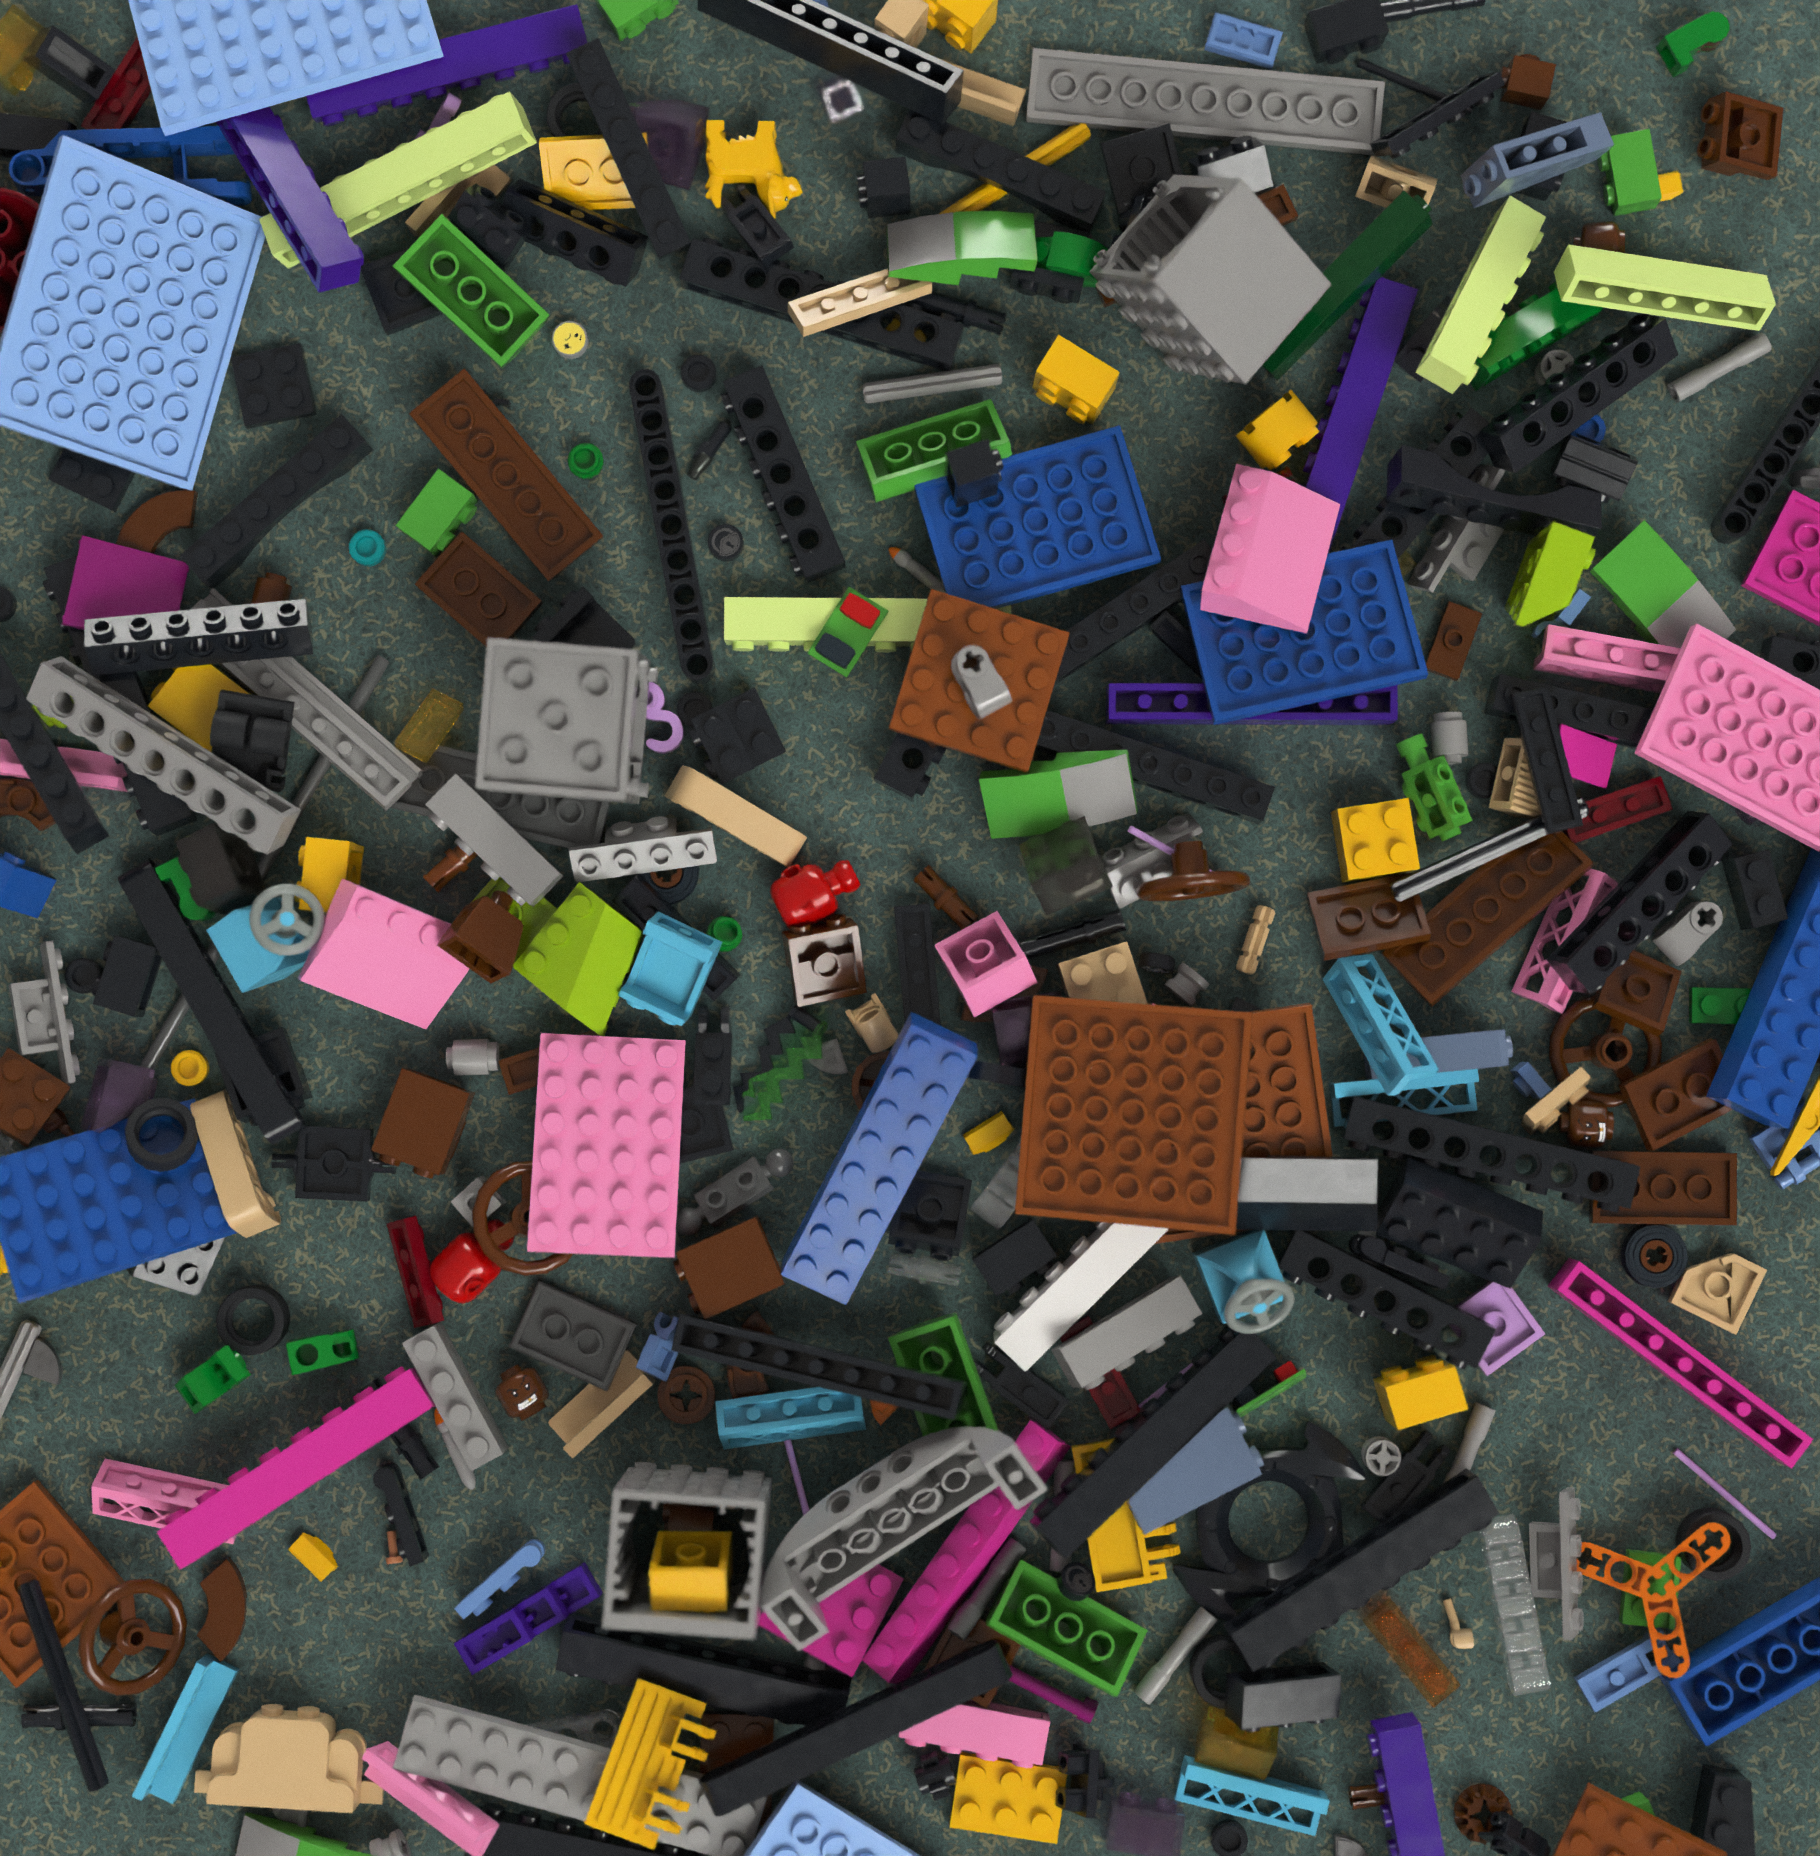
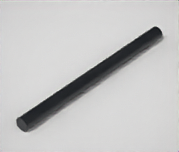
[1357,58,1474,114]

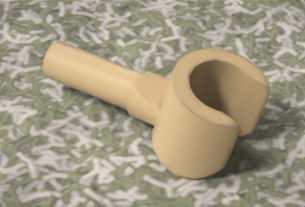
[1443,1598,1474,1649]

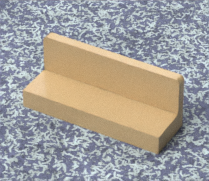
[938,58,1026,126]
[405,165,511,238]
[548,1350,656,1459]

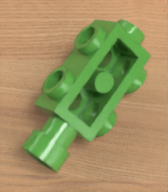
[1396,733,1473,842]

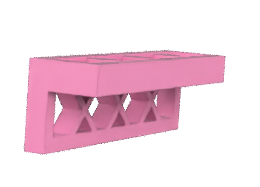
[1533,624,1681,693]
[0,739,127,792]
[1511,869,1619,1014]
[91,1458,237,1544]
[362,1741,500,1856]

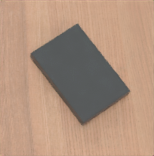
[509,1280,638,1391]

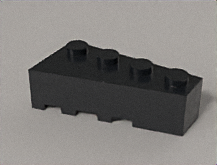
[1690,1764,1755,1856]

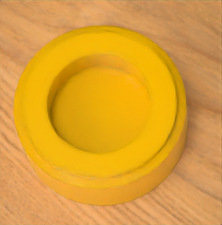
[171,1050,209,1086]

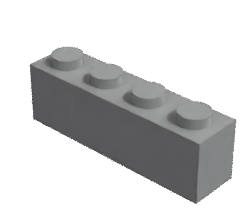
[425,773,563,907]
[1051,1276,1202,1390]
[402,1322,509,1471]

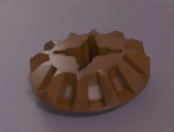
[657,1365,716,1424]
[1454,1784,1514,1845]

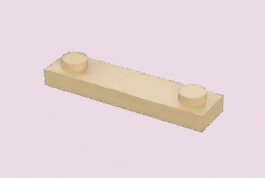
[788,268,933,337]

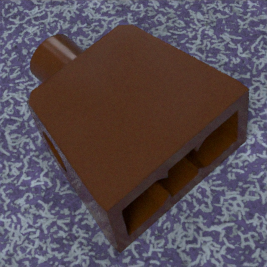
[437,891,524,984]

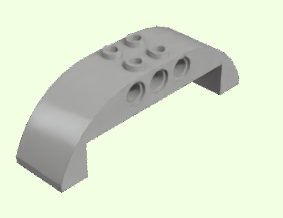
[759,1426,1048,1651]

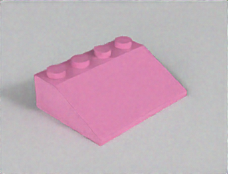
[1200,464,1340,633]
[298,878,469,1029]

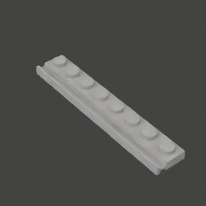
[190,588,423,811]

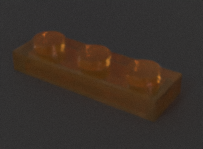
[1362,1597,1461,1708]

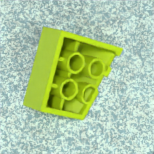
[1504,521,1596,627]
[513,882,643,1036]

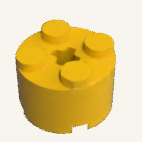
[1235,389,1320,471]

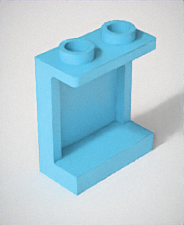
[618,911,723,1026]

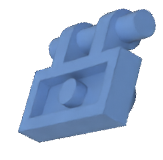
[1748,1101,1820,1190]

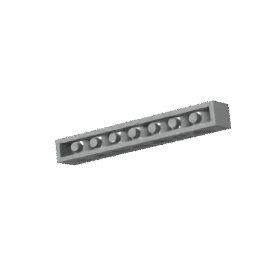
[26,656,301,854]

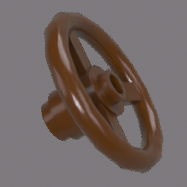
[1136,841,1250,901]
[1549,995,1662,1108]
[472,1160,573,1276]
[78,1578,187,1696]

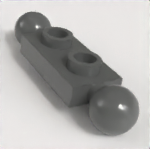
[676,1148,794,1236]

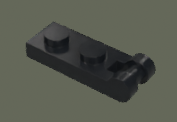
[373,1463,429,1566]

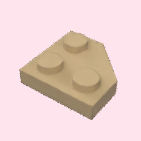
[1521,1067,1591,1136]
[1667,1253,1767,1335]

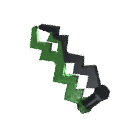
[733,1005,828,1121]

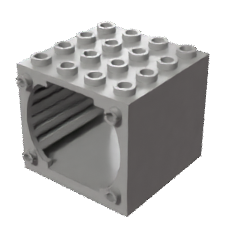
[1089,175,1332,384]
[475,638,658,804]
[602,1462,772,1639]

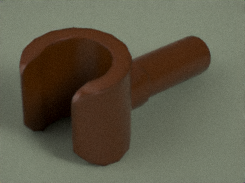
[43,1109,76,1137]

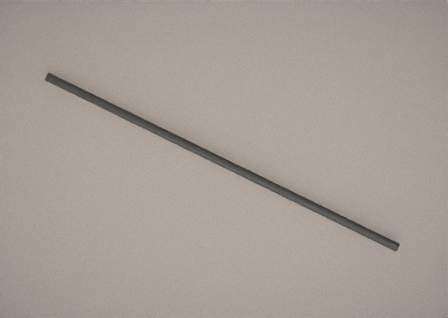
[105,655,390,1125]

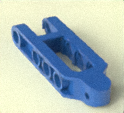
[9,126,252,206]

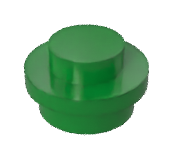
[568,443,604,479]
[706,916,742,952]

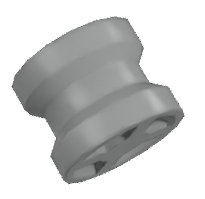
[1535,349,1574,386]
[1164,962,1210,1007]
[1361,1436,1402,1476]
[369,1829,411,1856]

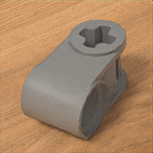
[951,645,1012,719]
[1651,901,1723,966]

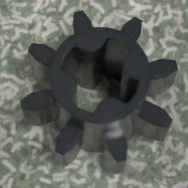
[914,1751,957,1801]

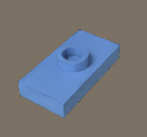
[1204,12,1283,69]

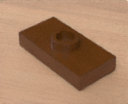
[1425,601,1482,681]

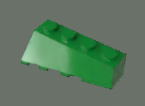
[1470,281,1603,392]

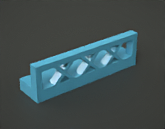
[1322,954,1439,1096]
[1329,1069,1479,1127]
[715,1387,866,1450]
[132,1653,239,1804]
[1174,1755,1330,1836]

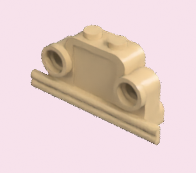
[194,1704,384,1813]

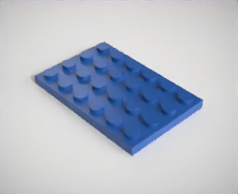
[914,425,1161,609]
[1180,540,1428,725]
[0,1098,237,1303]

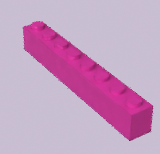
[1547,1258,1813,1469]
[157,1366,435,1570]
[862,1420,1071,1684]

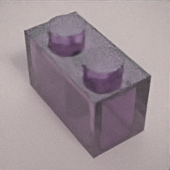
[1104,1792,1185,1856]

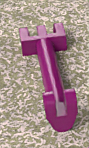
[1008,1665,1099,1724]

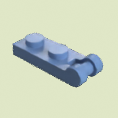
[454,1539,545,1620]
[1573,1627,1680,1713]

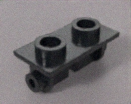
[1478,1811,1551,1856]

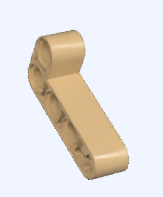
[664,765,807,868]
[190,1089,281,1238]

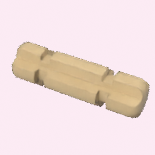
[1236,905,1275,975]

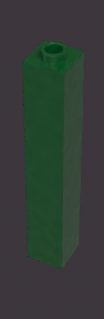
[1262,190,1433,381]

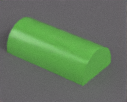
[393,214,550,368]
[856,399,1012,502]
[888,1313,999,1437]
[986,1559,1148,1698]

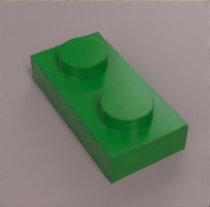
[1689,987,1752,1024]

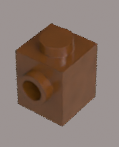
[1500,54,1556,110]

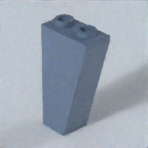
[1460,112,1614,208]
[1363,1029,1513,1079]
[1127,1408,1264,1535]

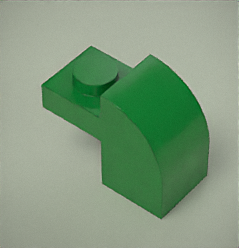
[1036,232,1108,287]
[174,1345,251,1414]

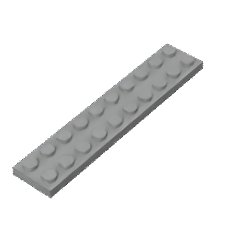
[1026,48,1385,155]
[393,1695,767,1856]

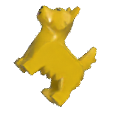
[705,120,803,220]

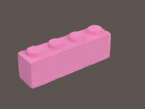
[899,1699,1050,1768]

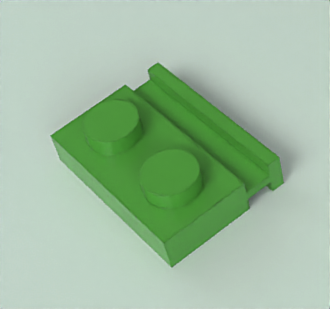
[1619,1549,1682,1630]

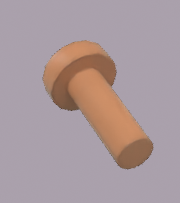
[385,1530,403,1564]

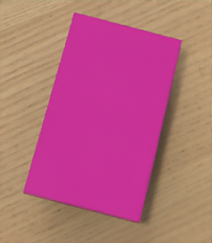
[1559,724,1617,789]

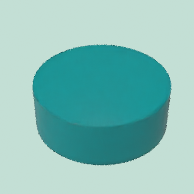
[349,529,386,566]

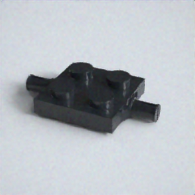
[271,1126,397,1202]

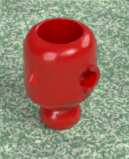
[770,860,861,930]
[429,1219,514,1304]

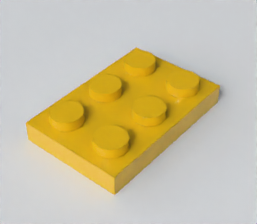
[539,132,648,210]
[949,1752,1067,1844]

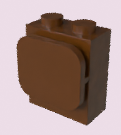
[371,1068,475,1179]
[673,1215,786,1320]

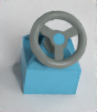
[206,883,325,993]
[1192,1230,1294,1334]

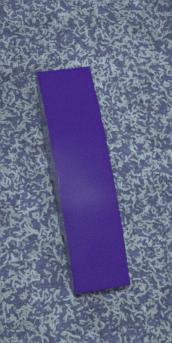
[454,1562,603,1675]

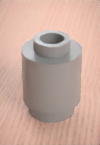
[1430,712,1469,765]
[446,1039,500,1076]

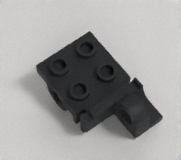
[203,690,295,815]

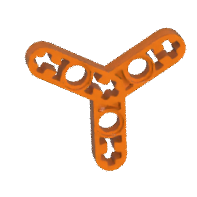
[1577,1523,1731,1678]

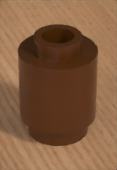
[251,572,292,604]

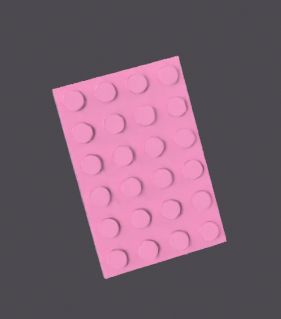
[1635,624,1820,852]
[527,1033,686,1258]

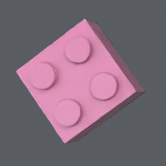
[934,911,1038,1017]

